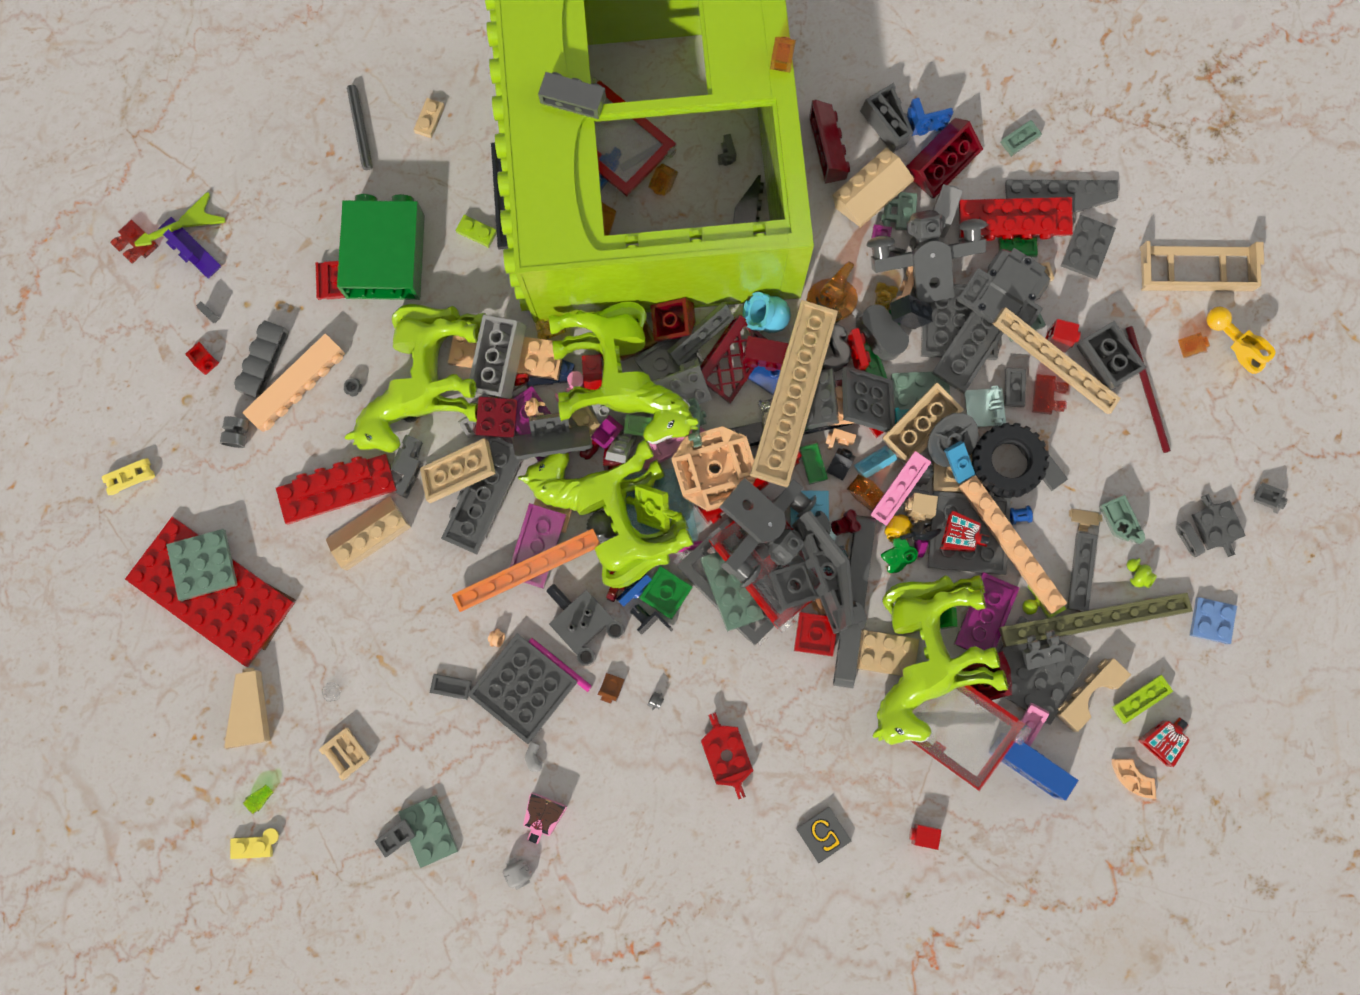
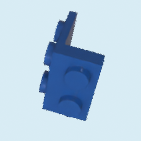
[906,98,954,136]

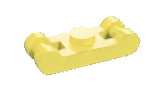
[102,458,155,495]

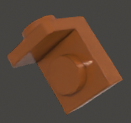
[597,673,625,704]

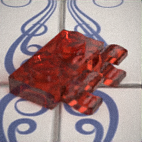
[110,219,159,264]
[1032,374,1069,415]

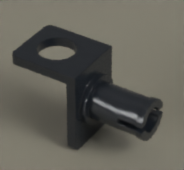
[630,604,673,635]

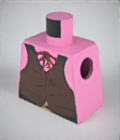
[523,793,568,844]

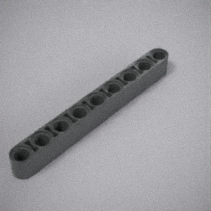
[833,515,876,689]

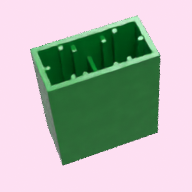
[337,194,425,300]

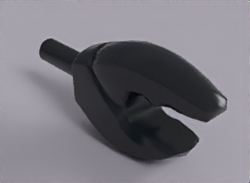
[900,520,942,541]

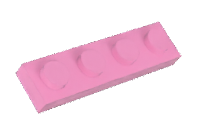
[870,451,931,526]

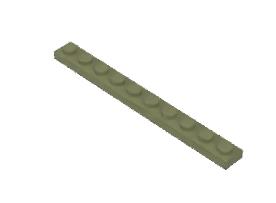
[999,593,1193,647]

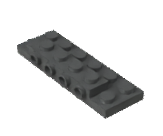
[441,436,522,555]

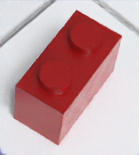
[1045,319,1081,353]

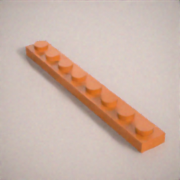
[452,528,601,612]

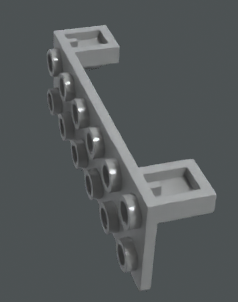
[592,358,712,433]

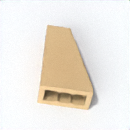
[225,668,270,748]

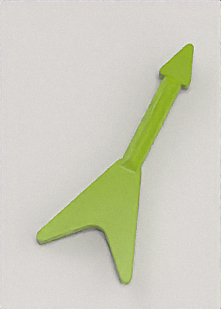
[135,192,226,246]

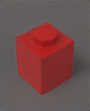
[909,824,942,850]

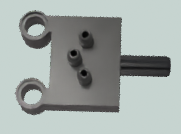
[546,584,625,666]

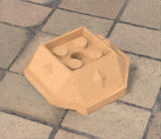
[672,426,756,511]

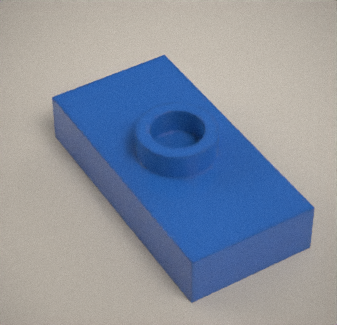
[616,574,652,606]

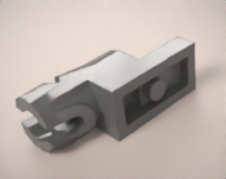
[391,435,423,499]

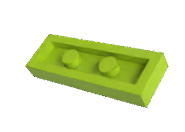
[1112,675,1173,724]

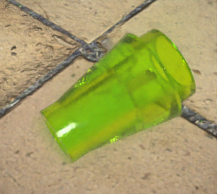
[243,784,274,814]

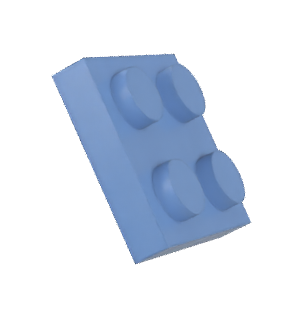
[1190,597,1237,644]

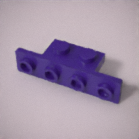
[158,217,221,278]

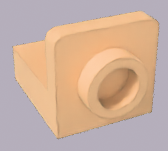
[826,428,856,450]

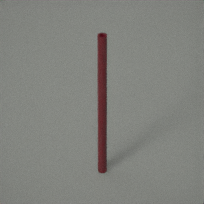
[1125,326,1171,453]

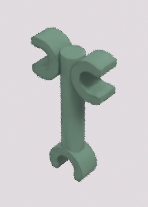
[688,398,707,448]

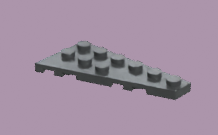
[1005,180,1118,213]

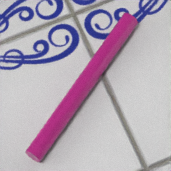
[528,638,592,692]

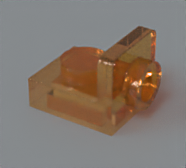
[1178,332,1210,359]

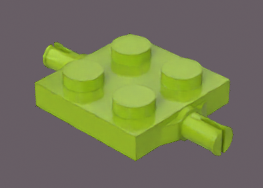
[626,484,678,531]

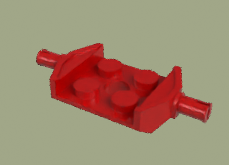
[701,712,754,800]

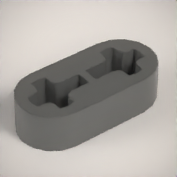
[1176,521,1205,557]

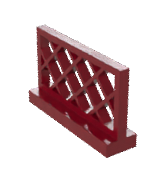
[700,315,767,403]

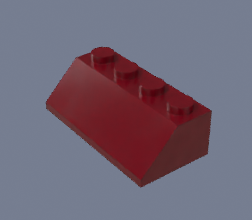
[809,100,850,184]
[906,118,983,199]

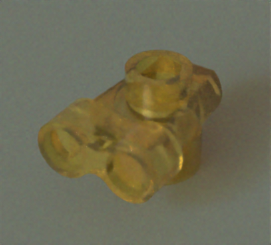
[874,282,898,310]
[535,320,566,340]

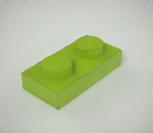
[455,215,497,248]

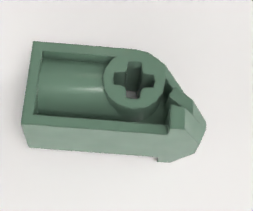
[1099,495,1145,544]

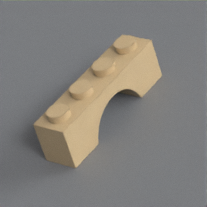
[1056,658,1131,732]

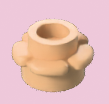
[488,629,505,647]

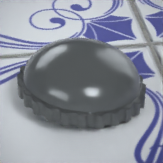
[586,510,617,542]

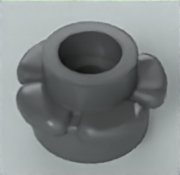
[344,378,362,397]
[647,692,664,710]

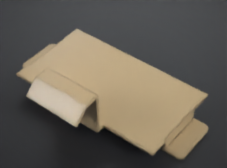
[1069,508,1103,532]

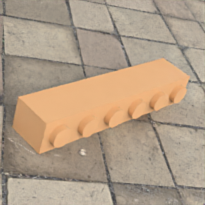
[242,334,345,432]

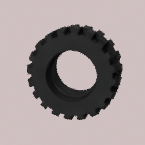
[972,422,1049,498]

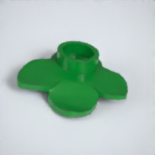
[881,538,918,573]

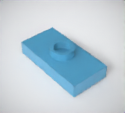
[944,441,976,483]

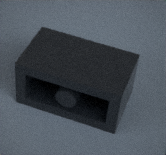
[890,295,933,329]

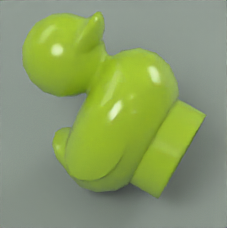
[1126,558,1157,588]

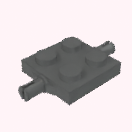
[1192,494,1246,557]

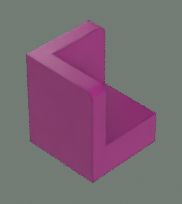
[591,415,623,449]

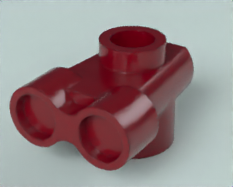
[831,509,861,536]

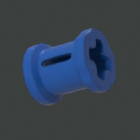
[1010,505,1033,525]

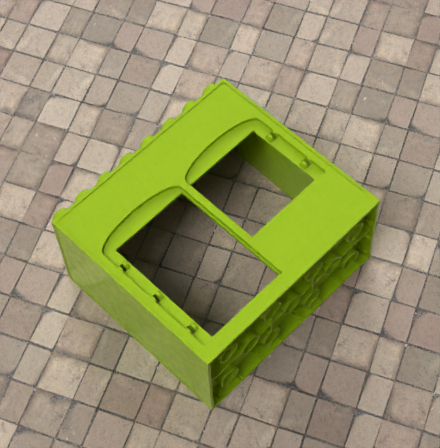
[485,0,814,323]

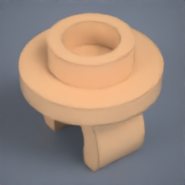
[525,398,545,417]

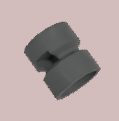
[220,416,249,448]

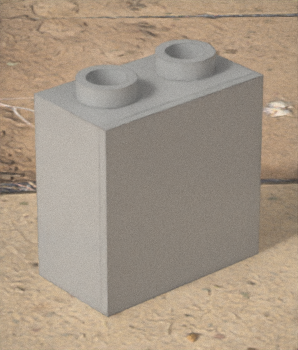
[933,184,963,238]

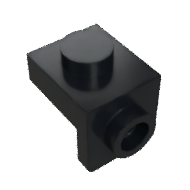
[826,448,855,481]

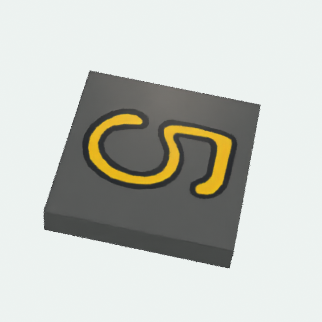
[796,807,852,864]

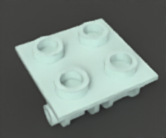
[965,386,1006,427]

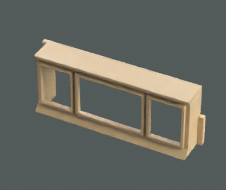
[1139,241,1264,291]

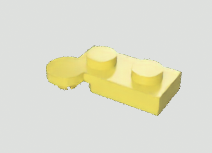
[230,828,279,859]

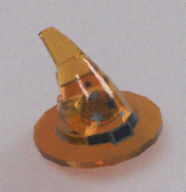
[806,261,858,321]

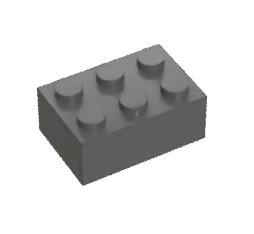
[1077,321,1147,390]

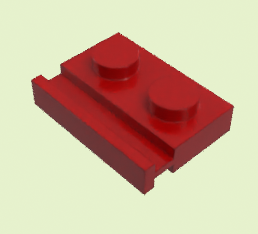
[315,261,345,300]

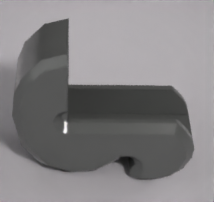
[822,324,852,372]

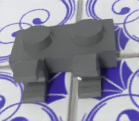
[1023,630,1065,670]

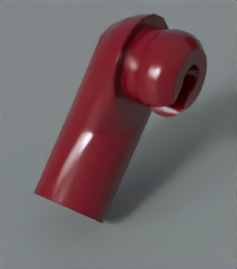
[579,439,600,460]

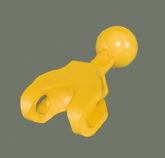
[1206,306,1276,374]

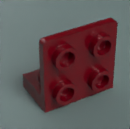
[473,396,517,437]

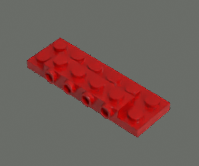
[959,197,1073,241]
[276,454,397,525]

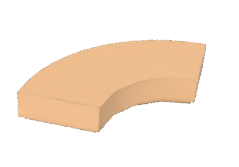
[1111,759,1157,799]

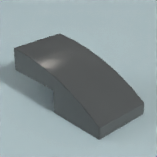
[375,819,416,858]

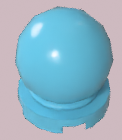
[743,292,791,333]

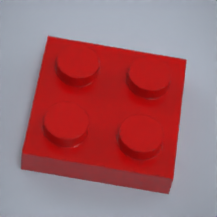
[846,328,871,372]
[794,612,836,657]

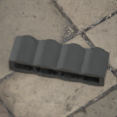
[234,320,289,398]

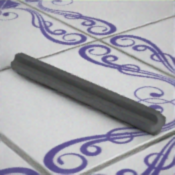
[347,85,373,170]

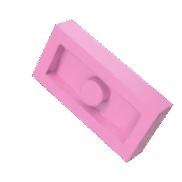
[1018,703,1049,746]

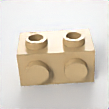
[904,493,938,523]

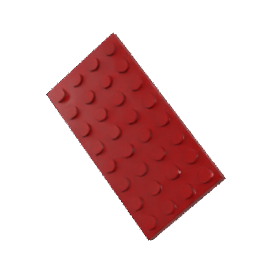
[125,517,295,667]

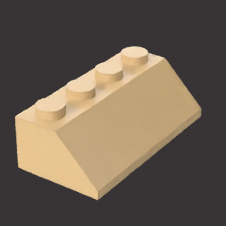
[832,148,914,228]
[882,382,964,463]
[326,496,411,571]

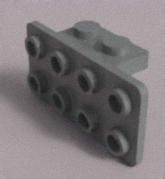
[512,413,592,460]

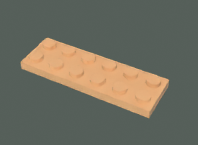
[448,335,562,380]

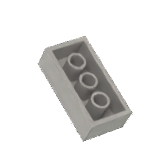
[469,315,527,399]

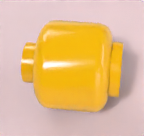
[885,514,913,543]

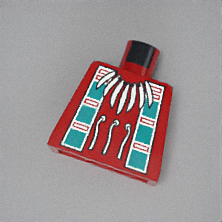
[940,511,989,552]
[1138,717,1190,767]

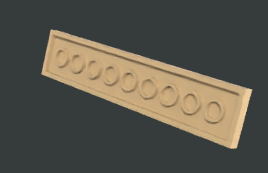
[750,300,838,488]

